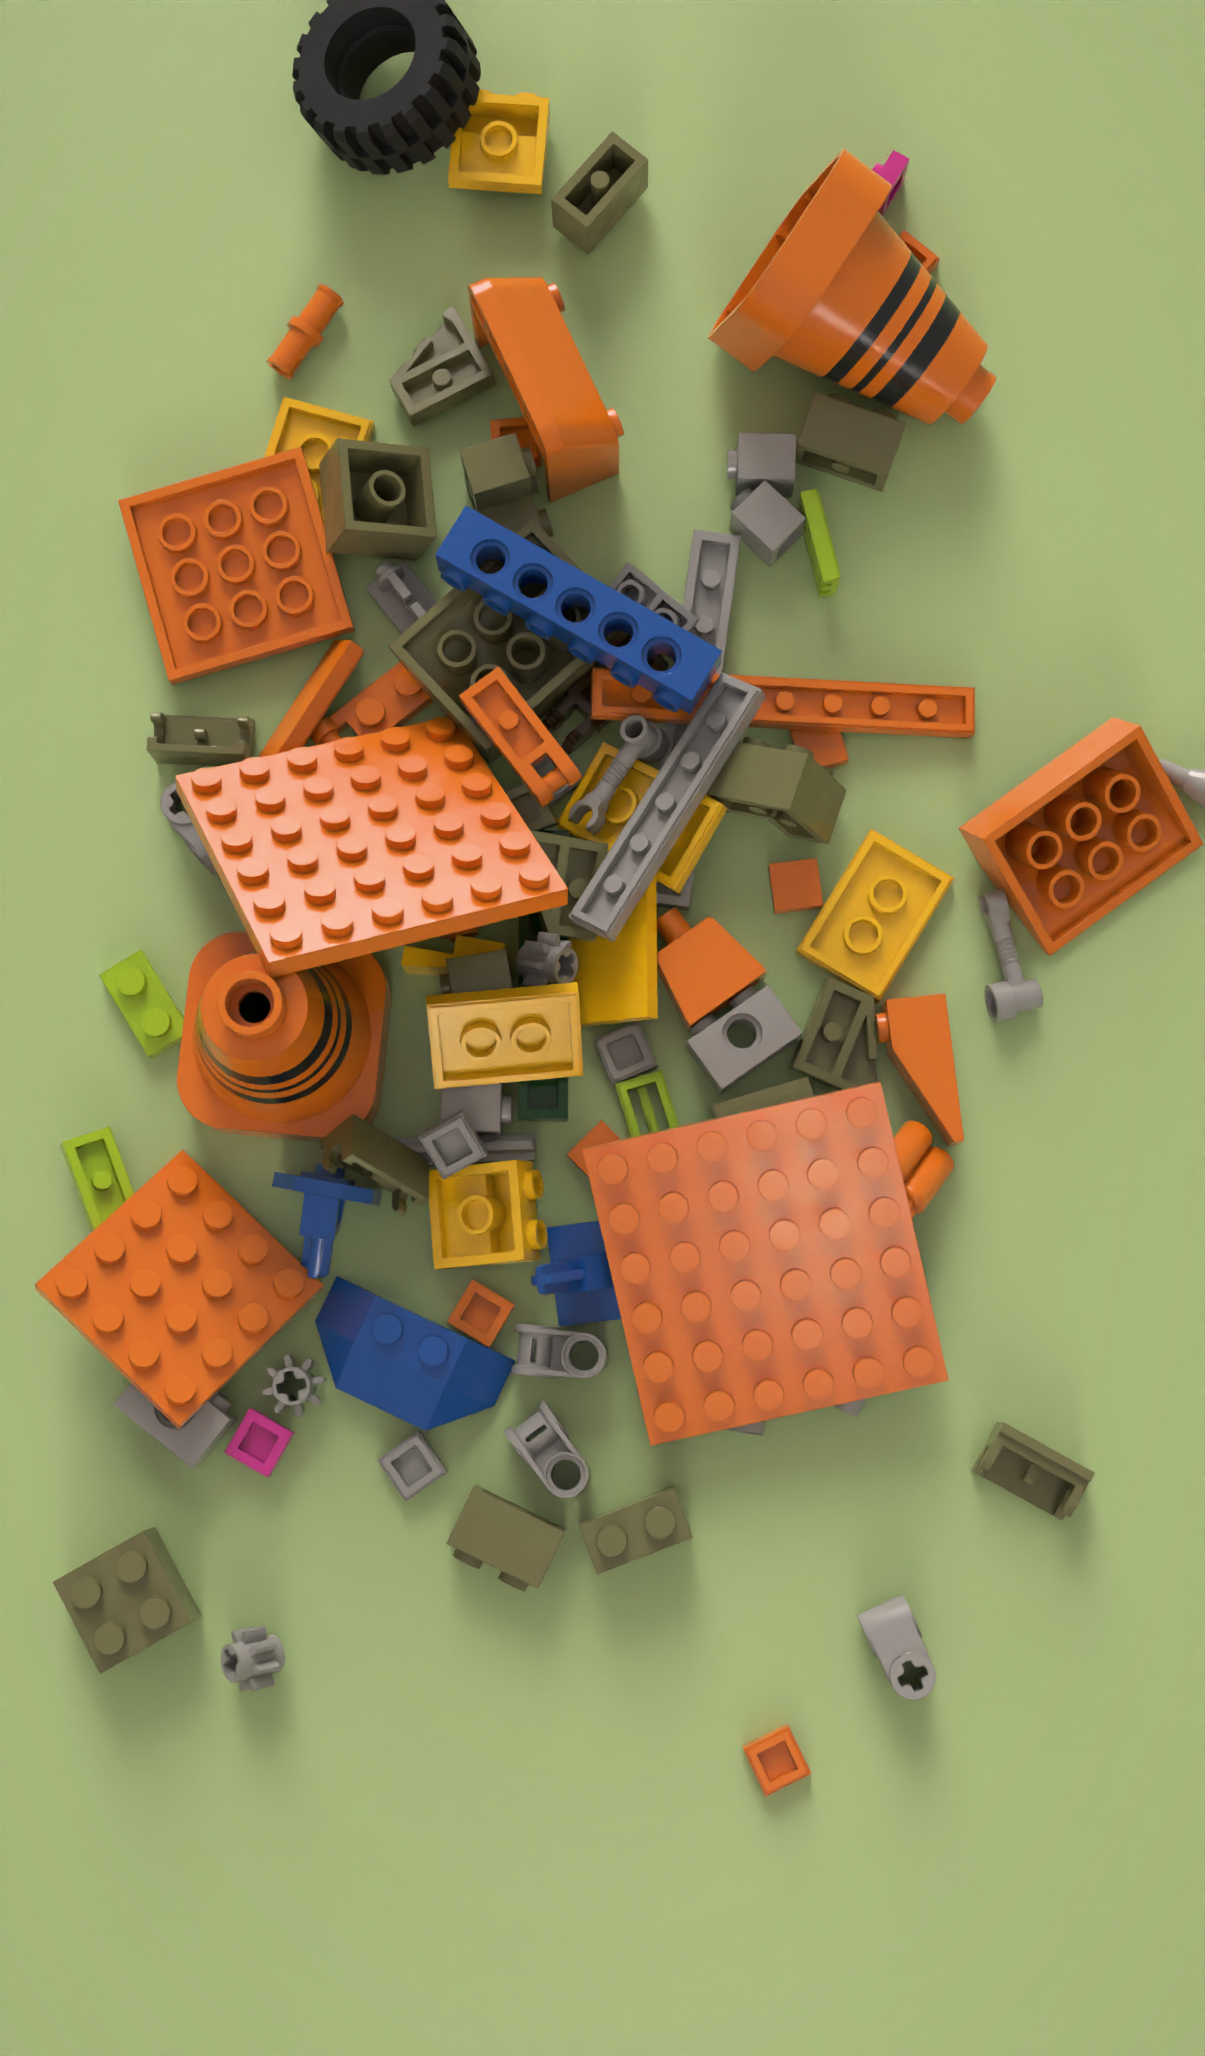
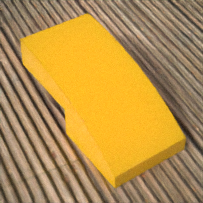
[401,935,507,975]

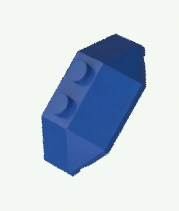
[315,1276,516,1431]

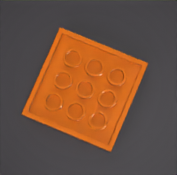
[118,447,355,685]
[35,1149,323,1430]

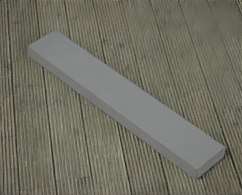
[568,672,766,942]

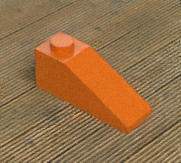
[875,993,964,1146]

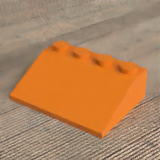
[958,717,1204,956]

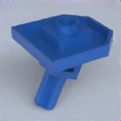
[272,1164,382,1279]
[531,1220,621,1326]

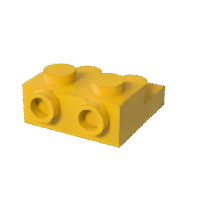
[448,89,550,195]
[429,1159,548,1270]

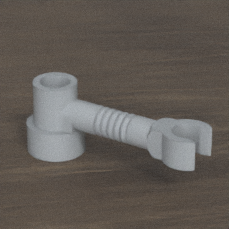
[569,715,669,835]
[979,889,1043,1023]

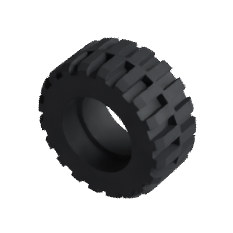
[292,0,481,175]

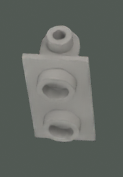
[366,560,437,634]

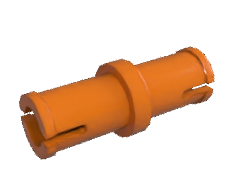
[266,284,344,380]

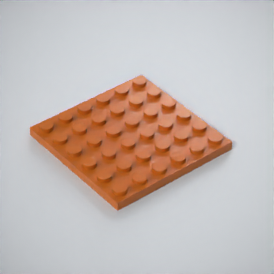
[175,717,568,978]
[583,1081,949,1446]

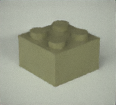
[319,438,437,560]
[53,1527,202,1674]

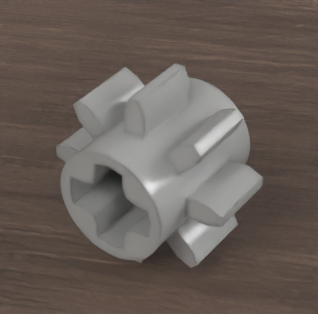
[516,932,578,987]
[262,1355,327,1417]
[221,1625,285,1691]

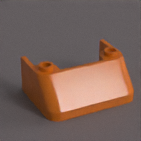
[467,277,624,503]

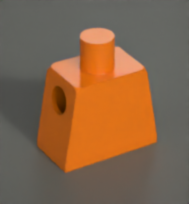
[657,907,767,1032]

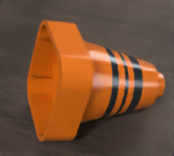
[707,148,996,425]
[177,932,392,1142]

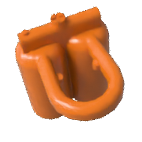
[893,1121,954,1218]

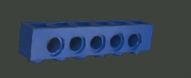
[435,506,722,714]

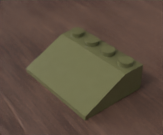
[388,519,629,765]

